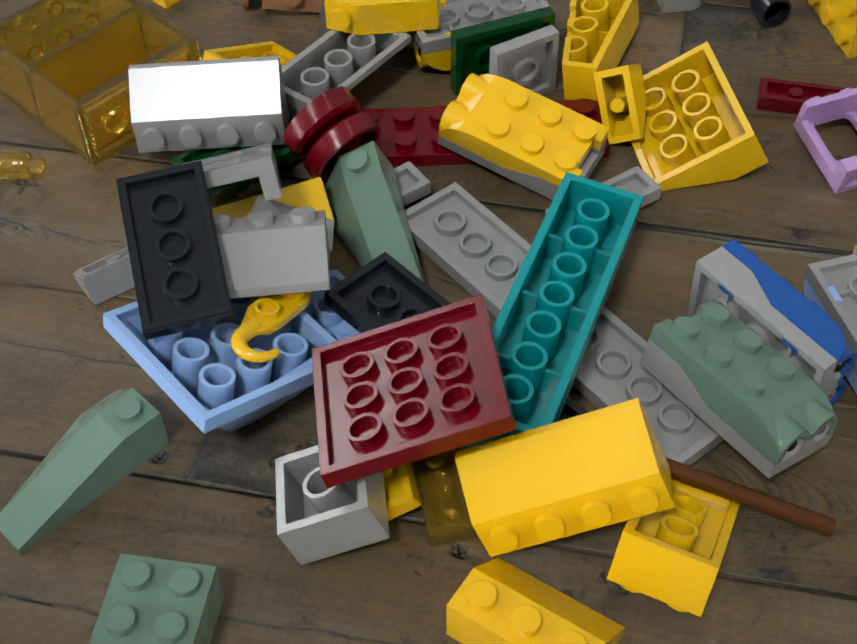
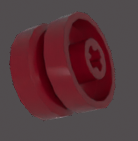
[282,86,381,183]

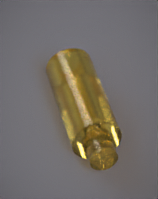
[0,152,46,180]

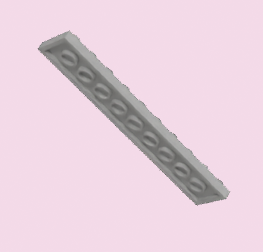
[405,182,724,466]

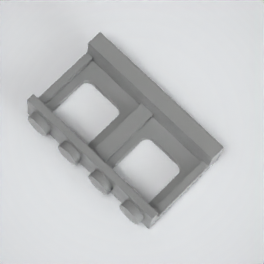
[182,143,282,201]

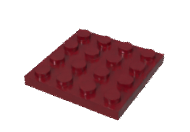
[311,294,516,488]

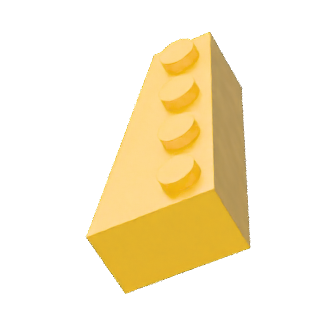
[562,0,639,101]

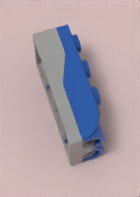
[686,239,857,406]

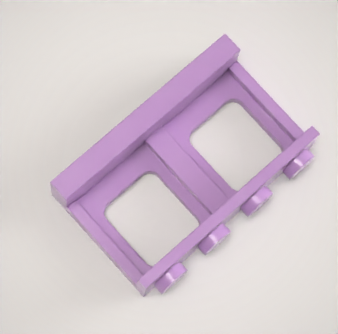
[793,88,857,194]

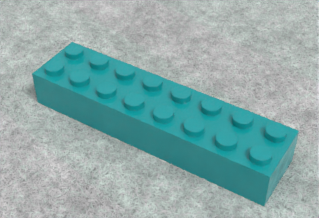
[464,172,644,448]

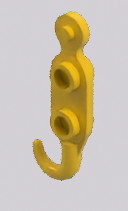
[231,291,312,363]

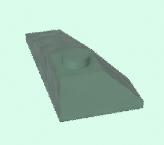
[324,141,425,283]
[0,388,170,555]

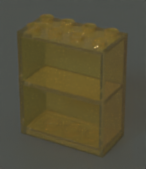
[0,0,201,167]

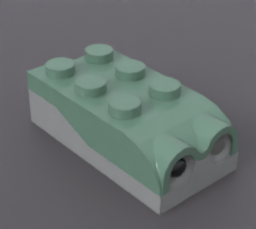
[640,299,839,479]

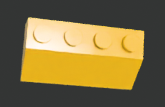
[454,397,675,557]

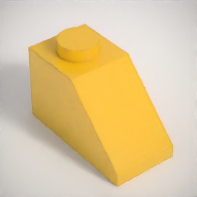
[593,64,647,145]

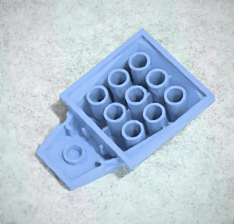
[103,270,360,434]

